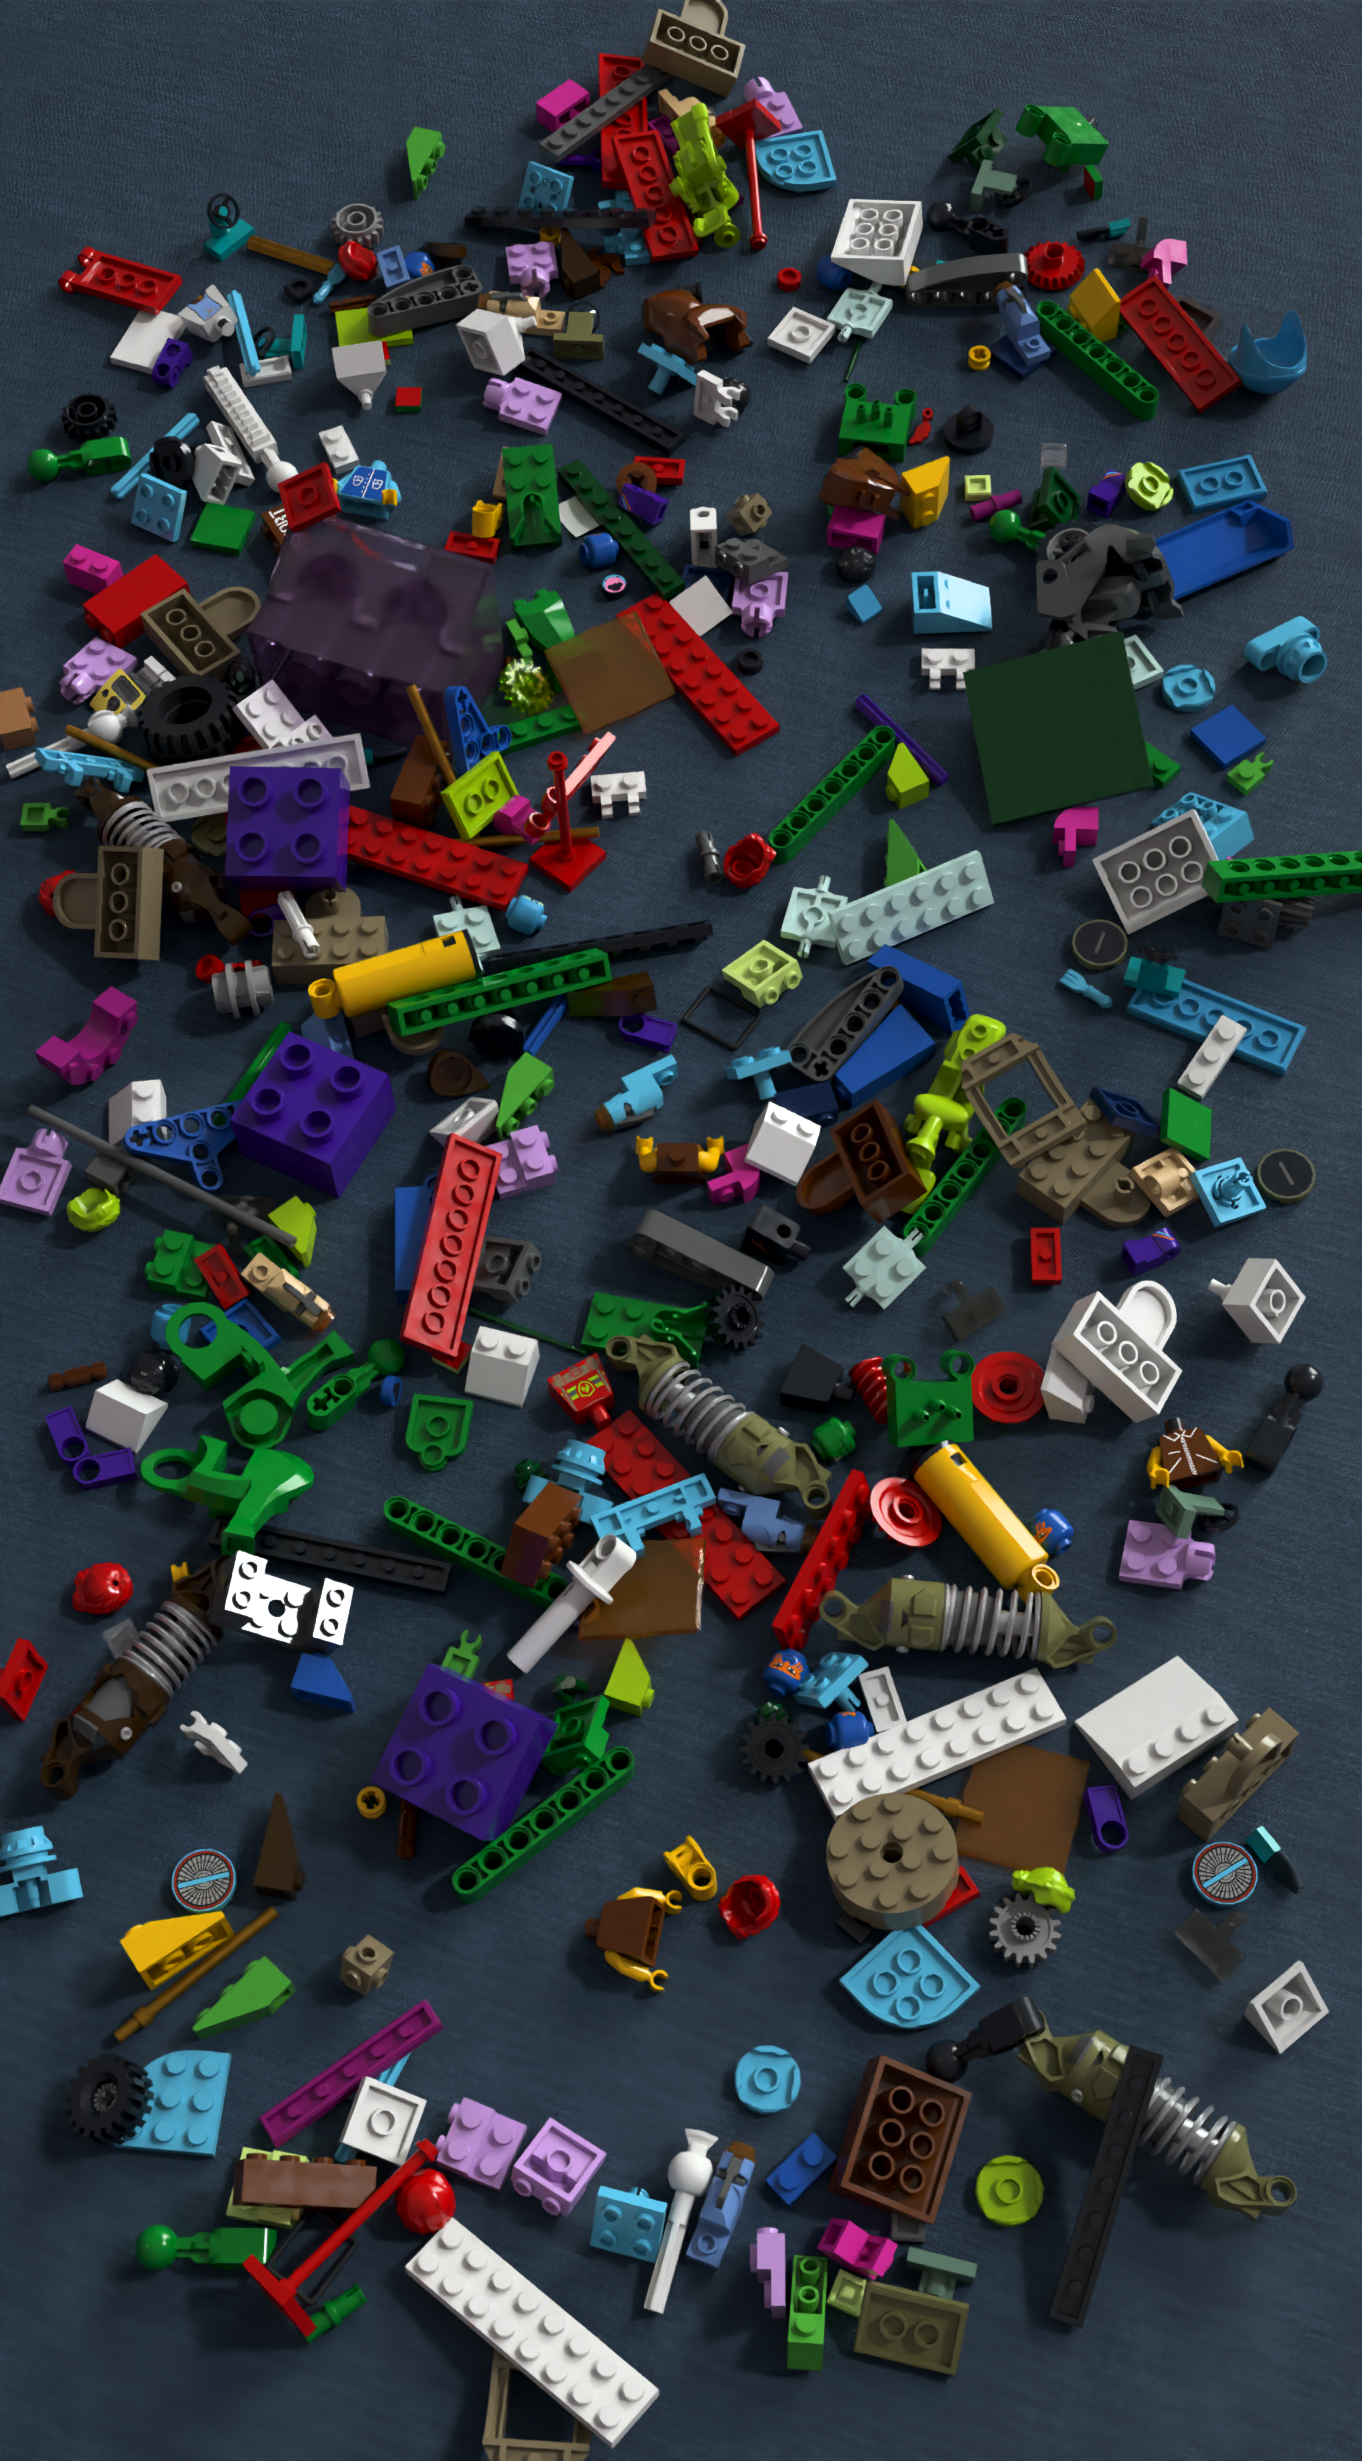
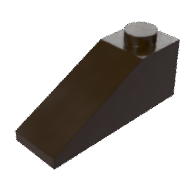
[561,228,600,301]
[566,971,658,1017]
[253,1792,306,1901]

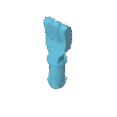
[312,263,346,305]
[1058,969,1112,1008]

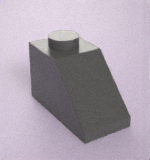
[85,1141,151,1199]

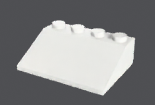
[831,199,923,286]
[1092,809,1219,935]
[1074,1656,1239,1800]

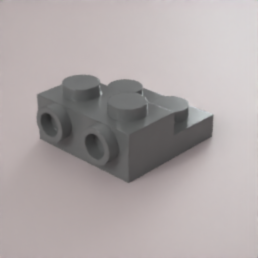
[1176,294,1223,342]
[715,538,789,585]
[472,1236,542,1303]

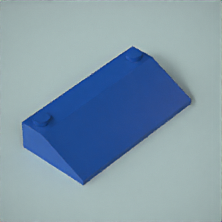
[1155,499,1294,600]

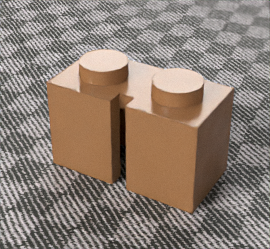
[0,687,39,751]

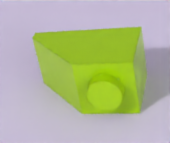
[885,742,929,809]
[268,1196,317,1268]
[604,1638,655,1717]

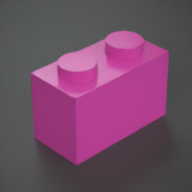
[536,79,590,133]
[827,507,885,556]
[62,544,123,594]

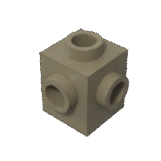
[726,493,772,536]
[339,1934,394,1996]

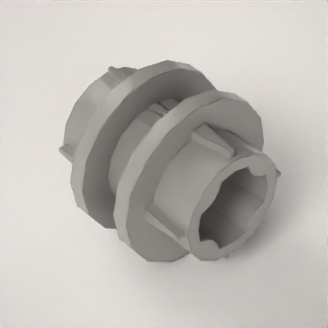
[212,960,274,1019]

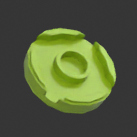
[1125,462,1173,511]
[975,2155,1044,2227]

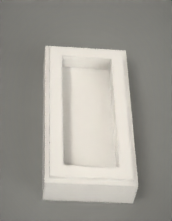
[239,355,293,388]

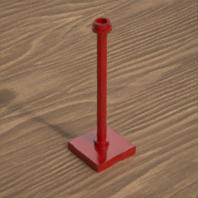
[715,98,781,250]
[277,462,386,573]
[529,751,607,893]
[0,1638,49,1722]
[242,2138,439,2338]

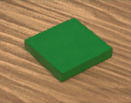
[190,502,256,555]
[1160,1088,1212,1163]

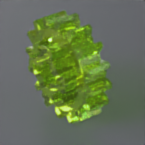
[498,659,555,715]

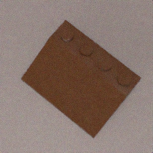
[828,2055,972,2225]

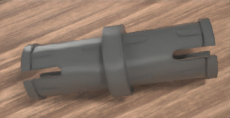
[695,831,723,884]

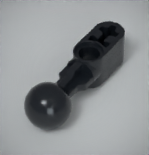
[926,200,1009,255]
[1244,1363,1324,1476]
[925,1996,1045,2083]

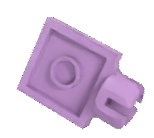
[744,77,803,139]
[505,242,559,299]
[483,377,563,436]
[732,572,788,638]
[59,637,138,705]
[0,1128,72,1216]
[1119,1520,1216,1590]

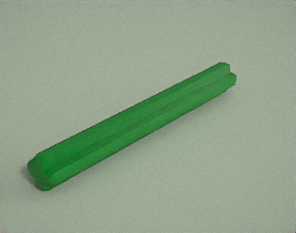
[212,1021,293,1127]

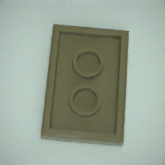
[853,2280,970,2376]

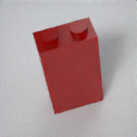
[82,554,191,649]

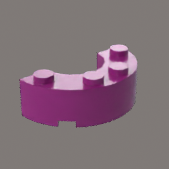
[35,986,138,1085]

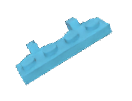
[598,190,650,266]
[34,748,145,793]
[590,1473,716,1559]

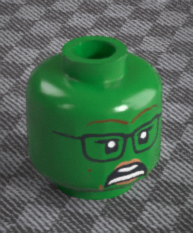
[811,1417,857,1463]

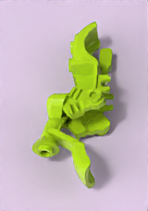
[669,103,741,248]
[901,1014,1006,1215]

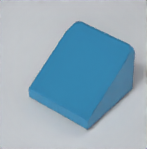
[846,584,883,624]

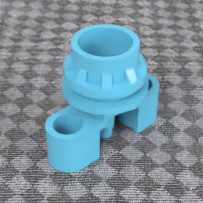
[1243,616,1328,683]
[522,1439,613,1525]
[0,1826,83,1917]

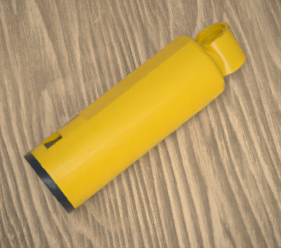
[308,928,482,1019]
[910,1439,1060,1604]

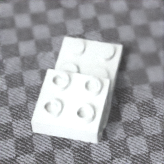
[232,679,333,749]

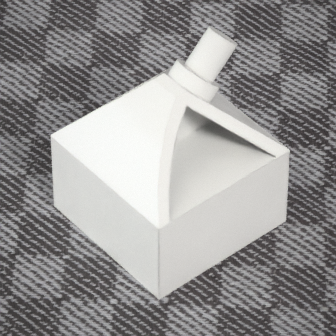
[456,309,537,376]
[332,340,387,410]
[1208,1258,1306,1344]

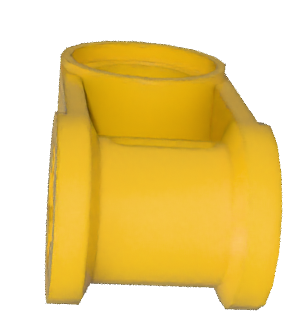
[472,500,505,538]
[662,1835,718,1901]

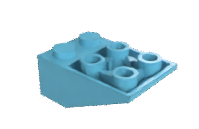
[911,571,992,634]
[1152,792,1254,860]

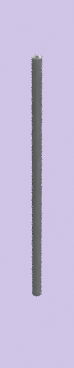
[27,1105,297,1248]

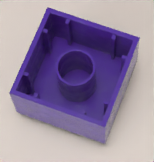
[225,766,350,892]
[230,1031,396,1199]
[370,1663,559,1841]

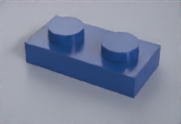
[765,2132,838,2208]

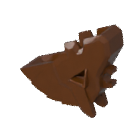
[818,447,910,520]

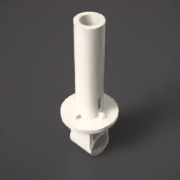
[507,1534,636,1673]

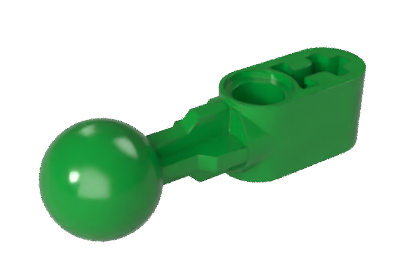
[27,437,132,482]
[989,510,1068,565]
[307,1338,405,1431]
[135,2225,277,2271]

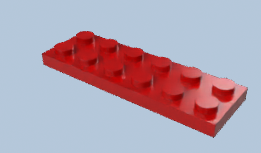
[611,129,699,263]
[1119,275,1242,414]
[771,1469,872,1652]

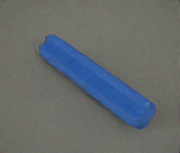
[521,993,568,1056]

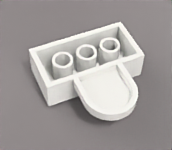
[1051,1280,1183,1423]

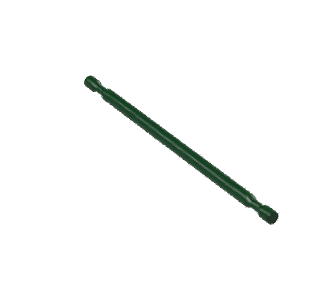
[843,335,864,383]
[467,1307,588,1356]

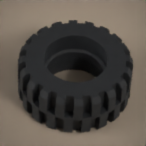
[137,673,245,766]

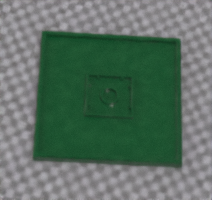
[963,631,1154,827]

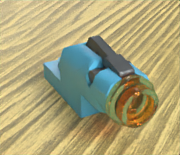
[593,1054,678,1132]

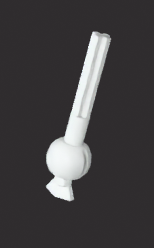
[6,704,138,779]
[643,2128,718,2314]

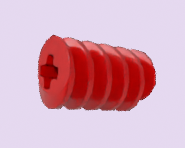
[848,1357,888,1424]

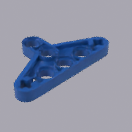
[444,686,511,779]
[122,1099,243,1194]

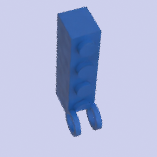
[395,1173,438,1304]

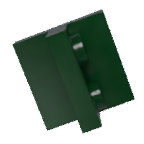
[948,107,1008,171]
[1028,465,1081,532]

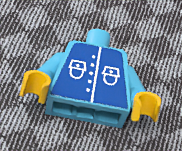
[333,460,401,520]

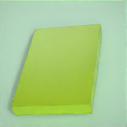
[335,308,414,347]
[440,751,519,841]

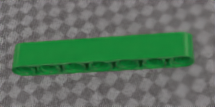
[1036,300,1159,421]
[769,726,895,864]
[903,1097,1027,1258]
[383,1496,569,1610]
[452,1746,635,1904]

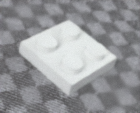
[768,307,836,364]
[339,2076,427,2166]

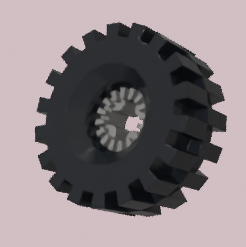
[64,2053,154,2146]

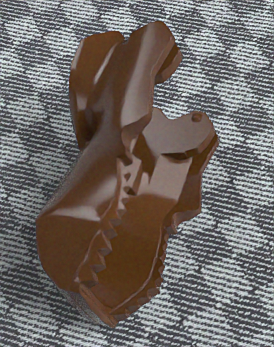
[641,289,749,365]

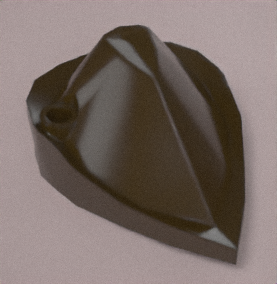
[424,241,467,269]
[426,1049,491,1096]

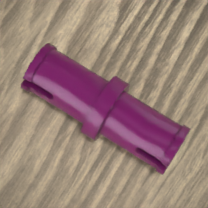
[969,488,1023,522]

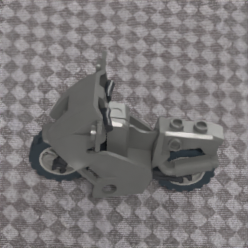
[1024,519,1184,656]

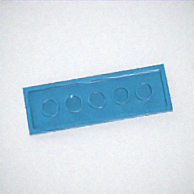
[1126,979,1307,1076]

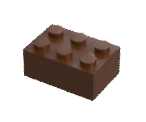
[390,735,455,831]
[500,1482,583,1589]

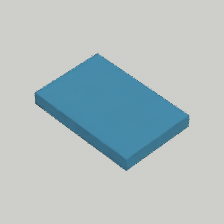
[1177,455,1267,514]

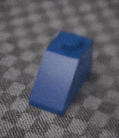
[290,1652,356,1713]

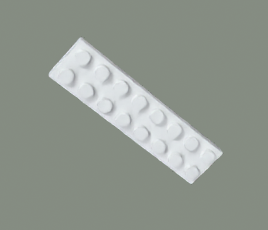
[146,733,370,822]
[808,1667,1066,1822]
[405,2217,659,2449]

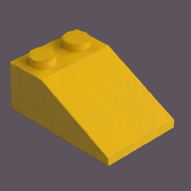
[120,1911,235,1991]

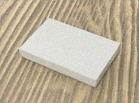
[110,310,186,374]

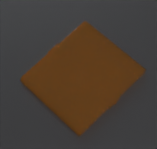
[544,611,677,734]
[578,1537,706,1642]
[955,1744,1091,1876]

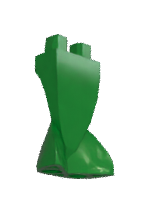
[512,588,608,694]

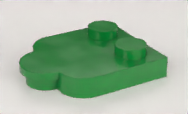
[406,1393,474,1472]

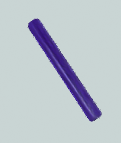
[855,694,949,786]

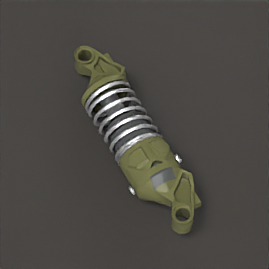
[606,1333,832,1520]
[819,1575,1117,1668]
[1016,2009,1297,2221]

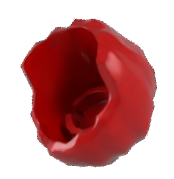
[394,2167,456,2235]

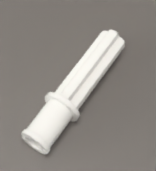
[277,891,321,958]

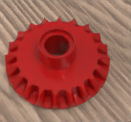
[1024,240,1085,290]
[971,1352,1045,1425]
[867,1477,942,1550]

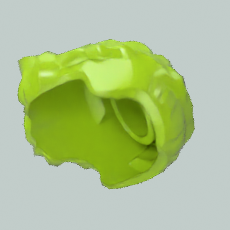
[67,1187,120,1232]
[1011,1867,1076,1915]

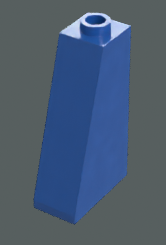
[867,944,970,1036]
[834,1004,935,1109]

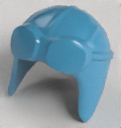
[1228,310,1307,394]

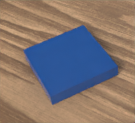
[1190,704,1267,770]
[198,1297,282,1375]

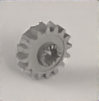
[331,204,385,248]
[989,1893,1061,1968]

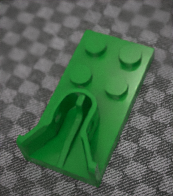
[502,444,563,550]
[581,1292,709,1370]

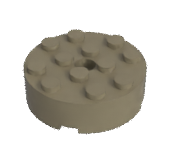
[826,1793,959,1930]

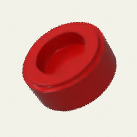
[777,268,801,292]
[195,954,223,983]

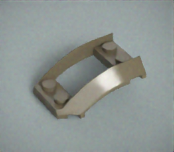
[961,1033,1087,1169]
[482,2337,600,2461]

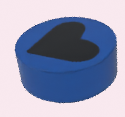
[380,1375,402,1406]

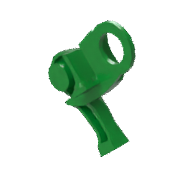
[165,1302,355,1450]
[140,1435,315,1556]

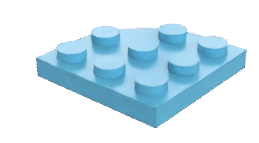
[755,130,837,193]
[839,1925,980,2029]
[114,2050,231,2157]

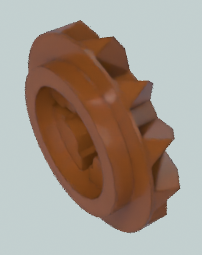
[616,462,657,495]

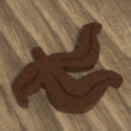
[588,248,625,289]

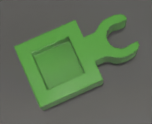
[506,618,534,666]
[1226,752,1274,796]
[20,803,70,831]
[441,1630,483,1679]

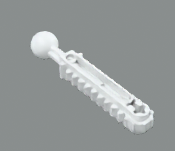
[203,365,298,493]

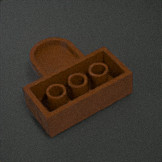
[796,1099,927,1224]

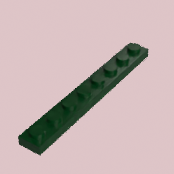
[557,459,686,601]

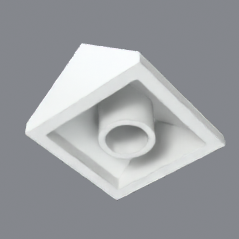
[429,1097,499,1146]
[85,1379,168,1454]
[1244,1960,1329,2054]

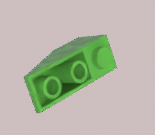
[406,127,445,199]
[884,819,927,888]
[496,1052,555,1142]
[192,1955,296,2040]
[787,2255,828,2371]

